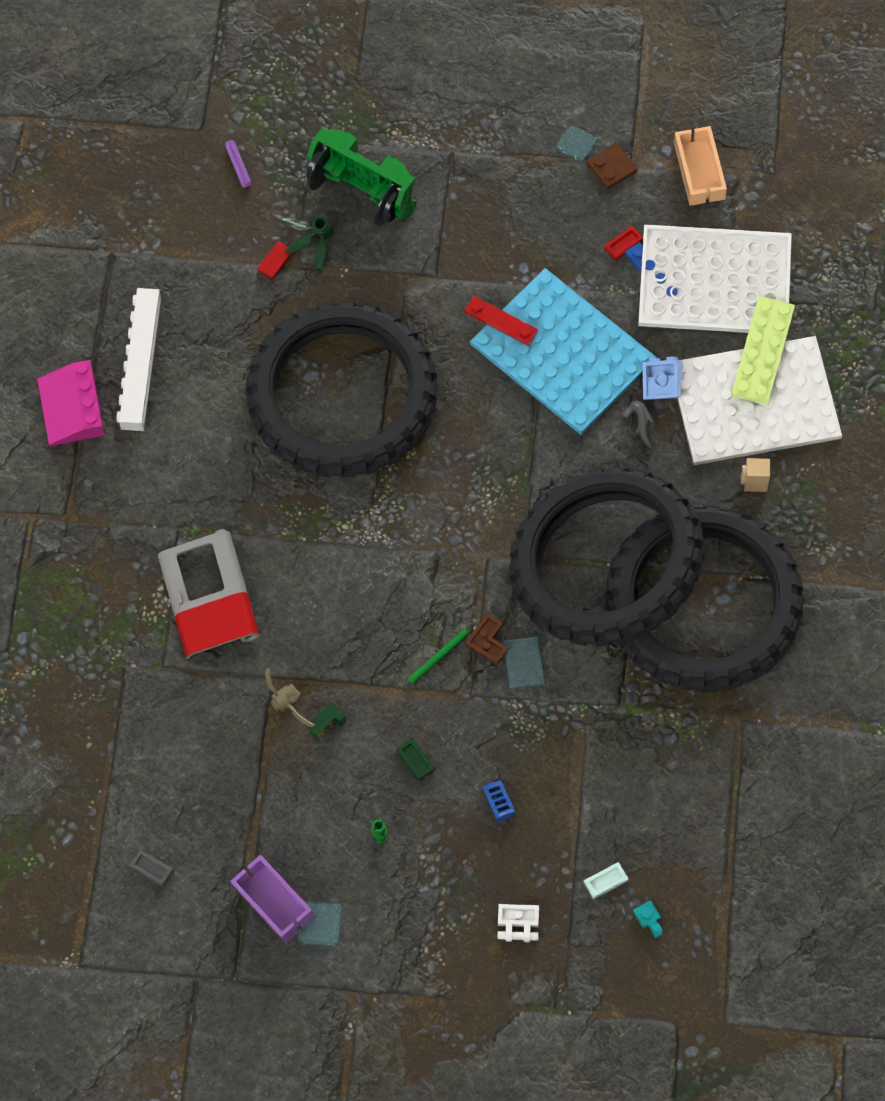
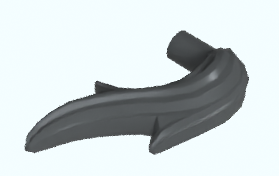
[622,401,654,447]

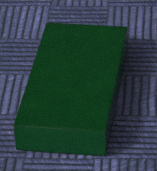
[396,738,435,781]

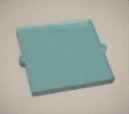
[555,124,598,162]

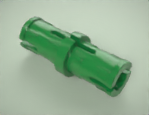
[371,819,387,844]

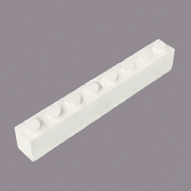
[117,288,161,431]

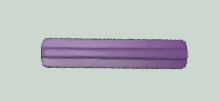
[225,140,251,188]

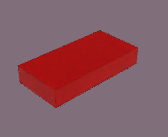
[604,226,643,261]
[257,241,293,280]

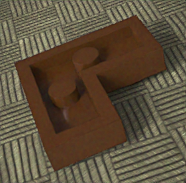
[465,613,508,665]

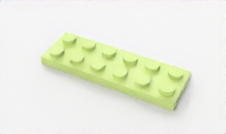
[731,296,795,405]

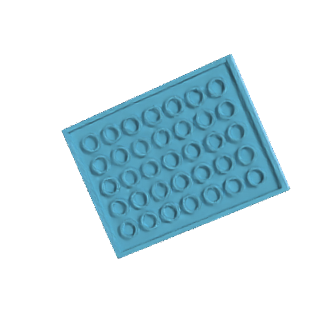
[470,268,656,435]

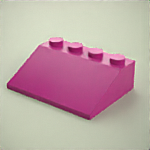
[38,360,105,446]

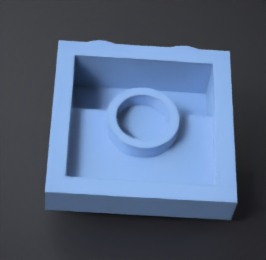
[642,357,683,400]

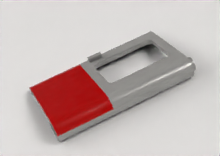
[158,529,260,659]

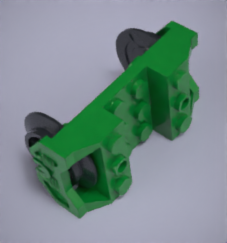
[306,128,417,226]

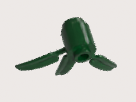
[281,217,334,270]

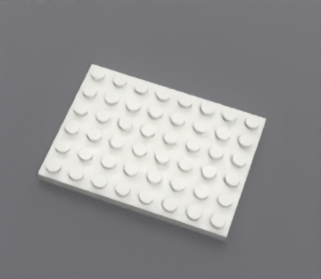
[638,225,791,334]
[677,336,842,465]

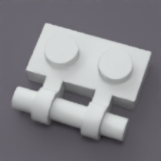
[498,904,539,942]

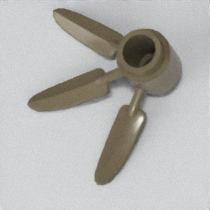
[265,668,315,727]

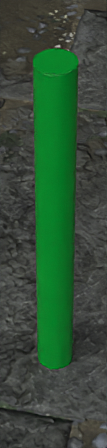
[407,629,469,684]

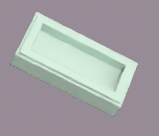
[583,862,628,899]

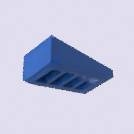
[482,780,515,823]

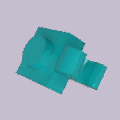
[633,900,663,938]

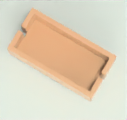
[674,126,727,206]

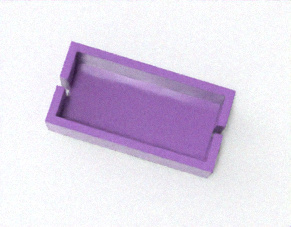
[230,855,316,944]

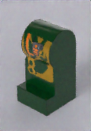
[309,702,346,739]

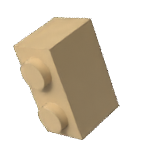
[741,458,770,492]

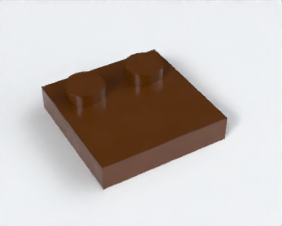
[587,142,638,190]

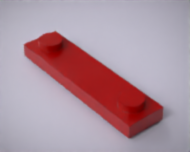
[465,296,538,346]

